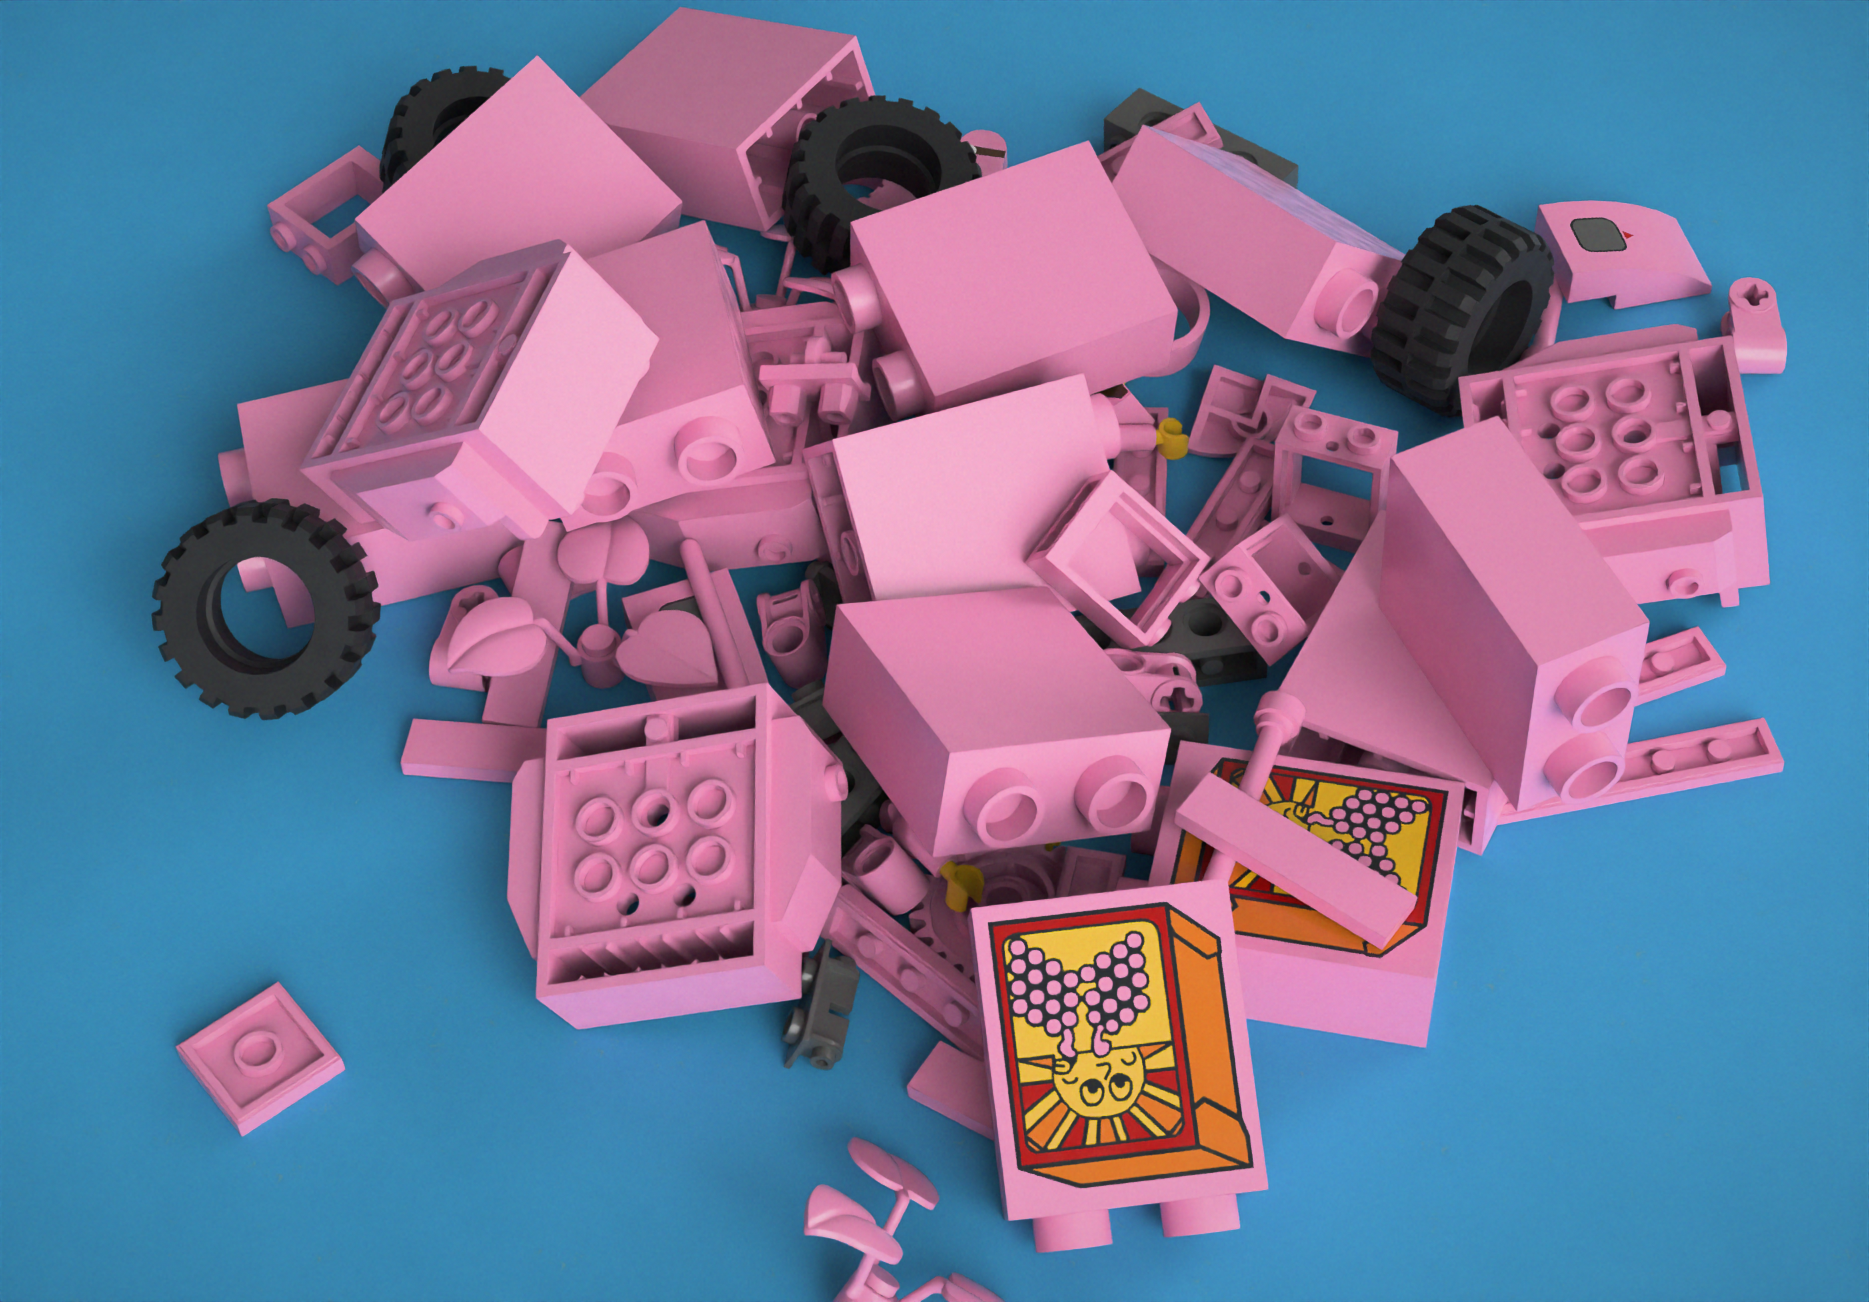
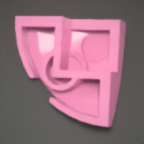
[1188,364,1317,458]

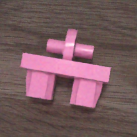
[759,336,872,426]

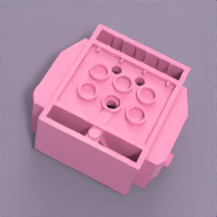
[299,239,659,542]
[625,301,897,572]
[1458,324,1770,608]
[507,682,848,1030]

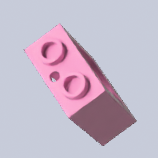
[267,146,384,286]
[1271,404,1398,553]
[1025,470,1211,649]
[1198,512,1341,666]

